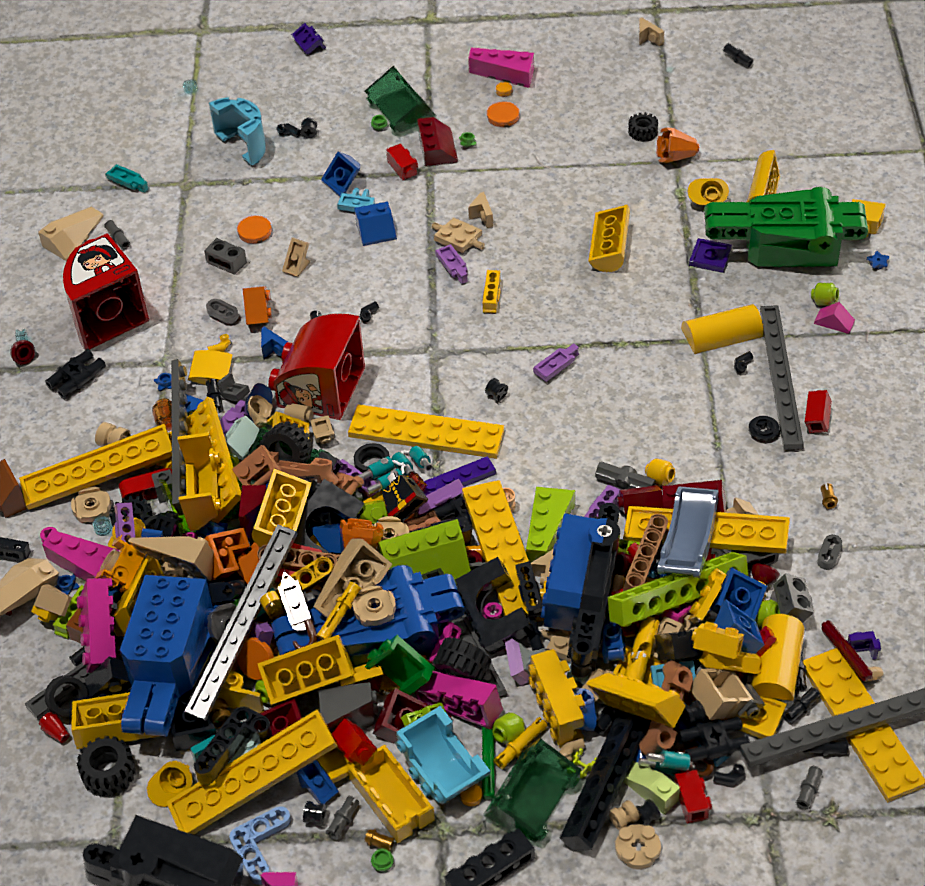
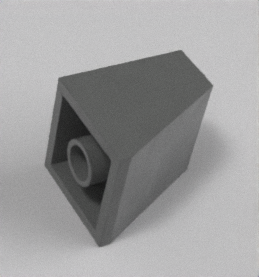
[319,683,378,742]

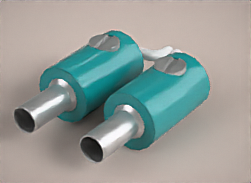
[391,446,432,477]
[358,456,406,494]
[638,750,694,776]

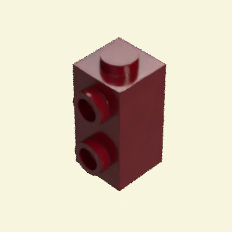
[617,485,663,514]

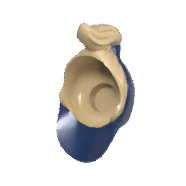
[244,383,273,430]

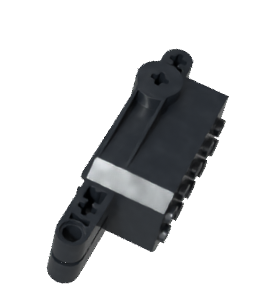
[83,815,243,886]

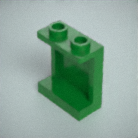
[365,635,435,695]

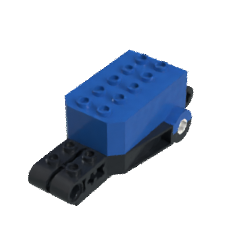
[541,503,620,678]

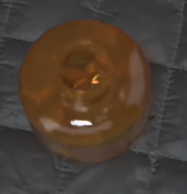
[152,398,172,428]

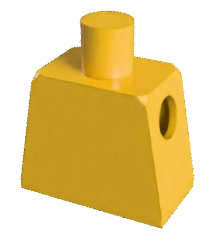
[852,199,886,237]

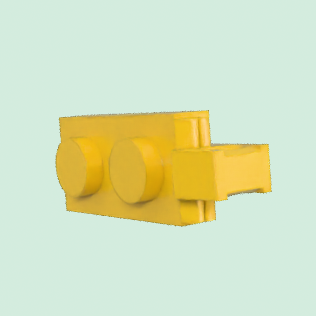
[688,568,727,624]

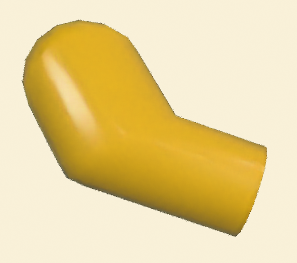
[207,334,231,352]

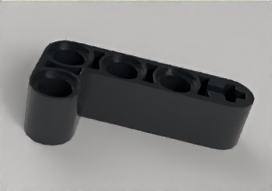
[194,706,273,785]

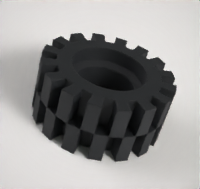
[628,112,658,142]

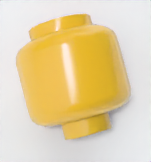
[645,458,675,486]

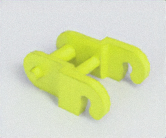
[568,748,597,779]

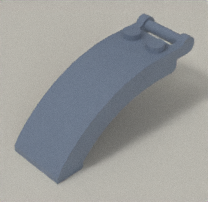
[658,487,719,578]

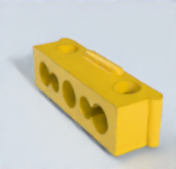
[482,270,501,313]
[699,651,761,674]

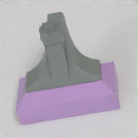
[505,639,547,685]

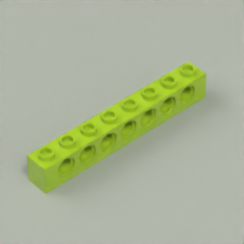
[608,552,748,627]

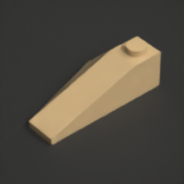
[38,207,104,261]
[128,536,214,581]
[313,539,392,618]
[0,558,59,616]

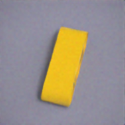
[278,557,334,594]

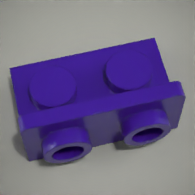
[291,23,326,55]

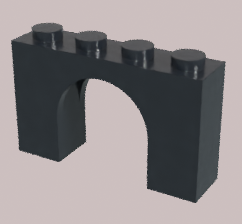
[294,479,366,568]
[455,557,535,654]

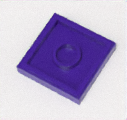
[689,238,732,273]

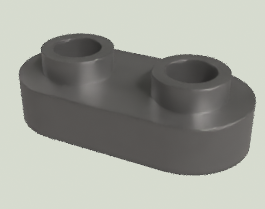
[206,299,239,323]

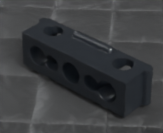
[0,537,31,562]
[515,561,543,619]

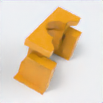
[95,535,145,592]

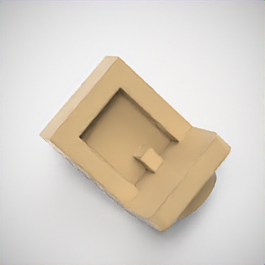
[310,415,335,444]

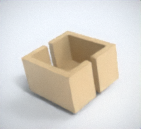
[690,669,753,720]

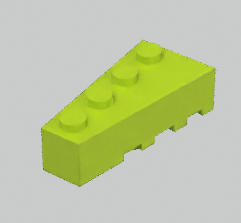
[526,487,576,563]

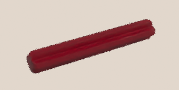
[821,620,873,682]

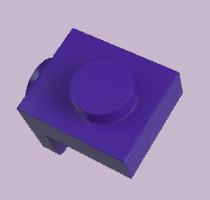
[847,631,881,660]

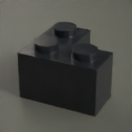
[85,656,132,699]

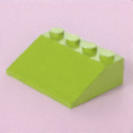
[378,519,471,585]

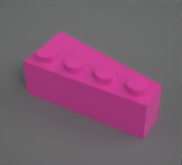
[468,48,534,88]
[42,530,119,580]
[77,578,116,673]
[415,671,503,730]

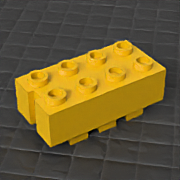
[528,649,585,748]
[348,744,435,843]

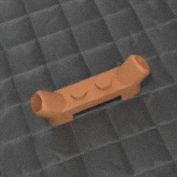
[253,451,339,485]
[639,661,693,755]

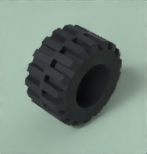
[259,421,313,463]
[433,637,492,682]
[77,736,136,797]

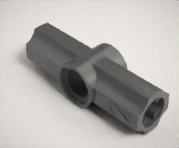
[595,461,656,490]

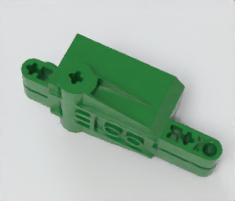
[704,187,868,267]

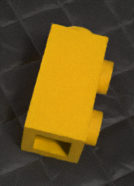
[692,622,744,659]

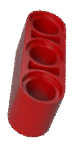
[119,468,172,501]

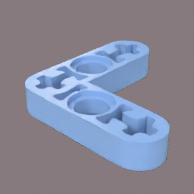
[230,806,291,885]

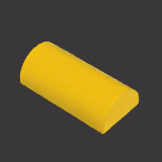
[747,150,780,202]
[588,204,630,272]
[681,304,763,354]
[252,469,311,547]
[751,614,805,701]

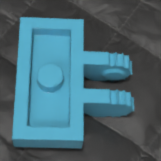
[337,188,375,212]

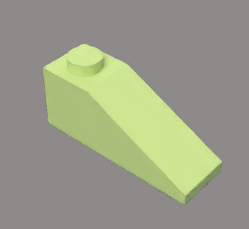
[623,761,680,815]

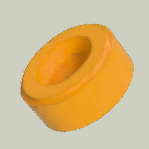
[496,82,512,97]
[460,784,482,807]

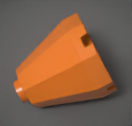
[656,127,699,163]
[340,518,384,550]

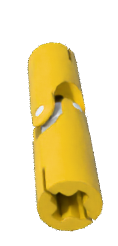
[624,617,660,682]

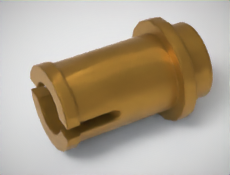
[820,483,838,509]
[364,829,395,851]

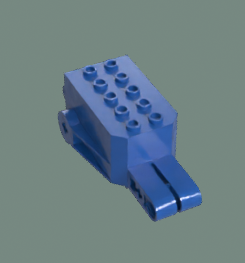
[271,565,465,668]
[120,575,216,736]

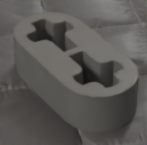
[817,534,842,570]

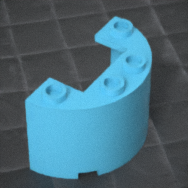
[209,97,266,166]
[396,706,490,804]

